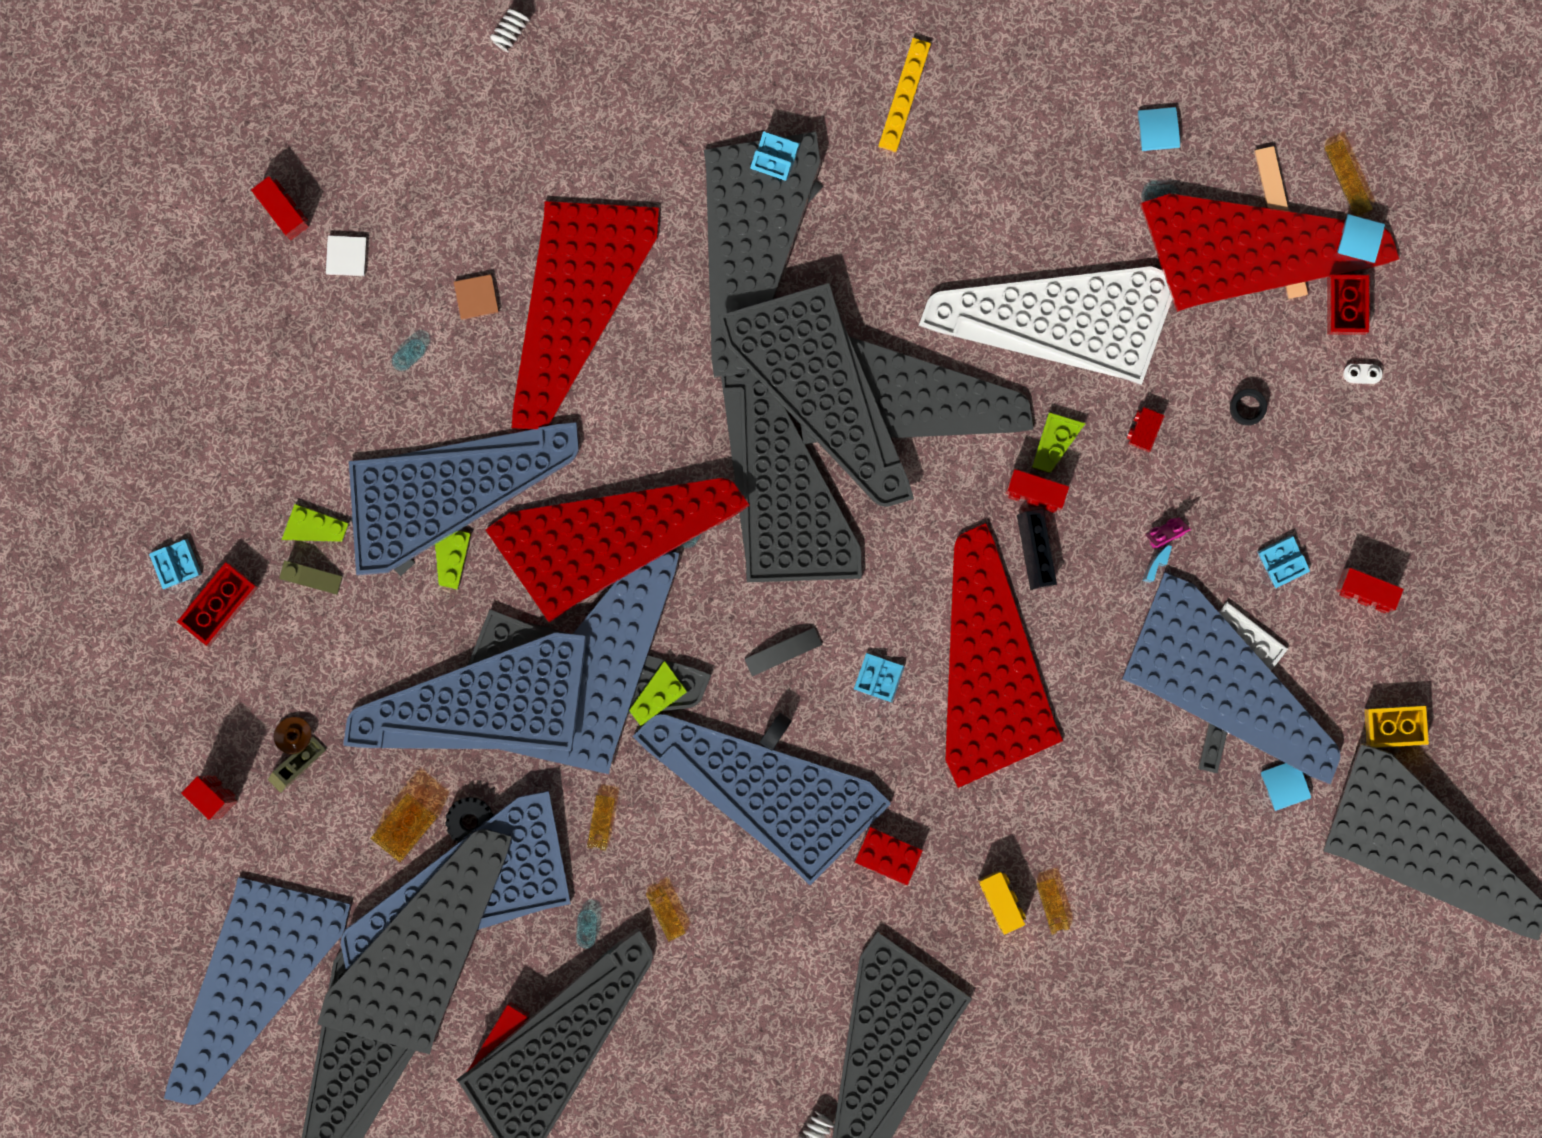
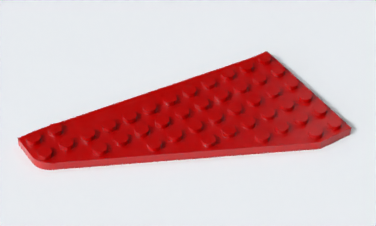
[1140,194,1399,312]
[511,201,659,430]
[485,478,750,622]
[945,523,1063,788]

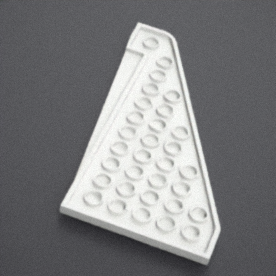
[919,266,1172,385]

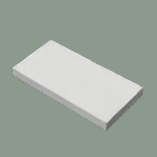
[1219,602,1288,671]

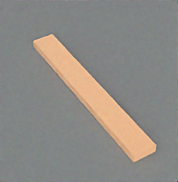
[1254,146,1308,299]

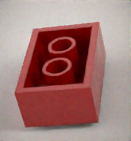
[251,176,309,241]
[1327,275,1369,335]
[1005,469,1069,513]
[1335,568,1404,614]
[854,826,923,886]

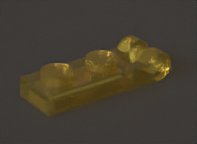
[587,795,615,851]
[1036,878,1070,935]
[645,885,686,942]

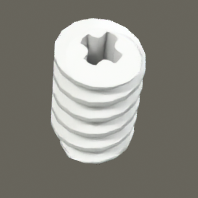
[490,9,530,52]
[799,1111,834,1138]

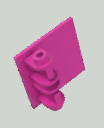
[1145,517,1191,549]

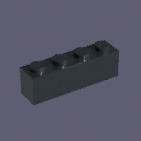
[1017,509,1057,590]

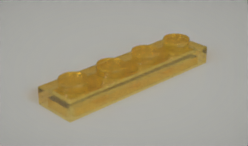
[1324,140,1373,216]

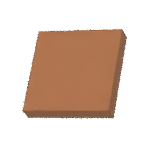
[454,275,499,320]

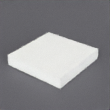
[326,236,367,276]

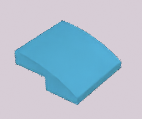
[1138,107,1180,151]
[750,131,800,181]
[1337,214,1385,263]
[1257,535,1310,588]
[149,539,202,589]
[1142,545,1172,583]
[854,653,905,703]
[1261,763,1311,811]

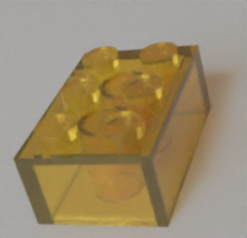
[370,793,439,863]

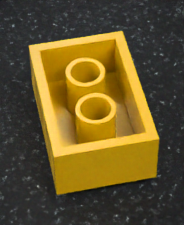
[1364,706,1429,748]
[978,870,1026,935]

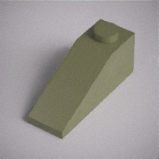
[279,560,343,595]
[268,737,326,793]

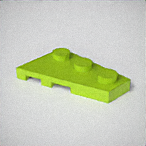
[1032,412,1085,473]
[281,504,349,542]
[435,531,471,590]
[629,661,687,726]

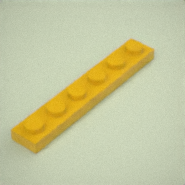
[878,38,931,152]

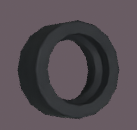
[1229,389,1267,426]
[760,713,792,751]

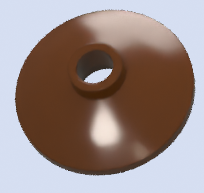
[273,717,312,754]

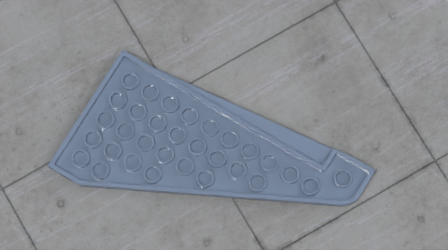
[349,423,579,576]
[500,551,679,774]
[1122,573,1340,784]
[343,633,587,752]
[633,714,891,885]
[341,790,571,969]
[164,877,351,1105]

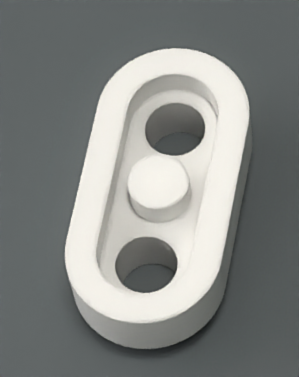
[1343,364,1382,384]

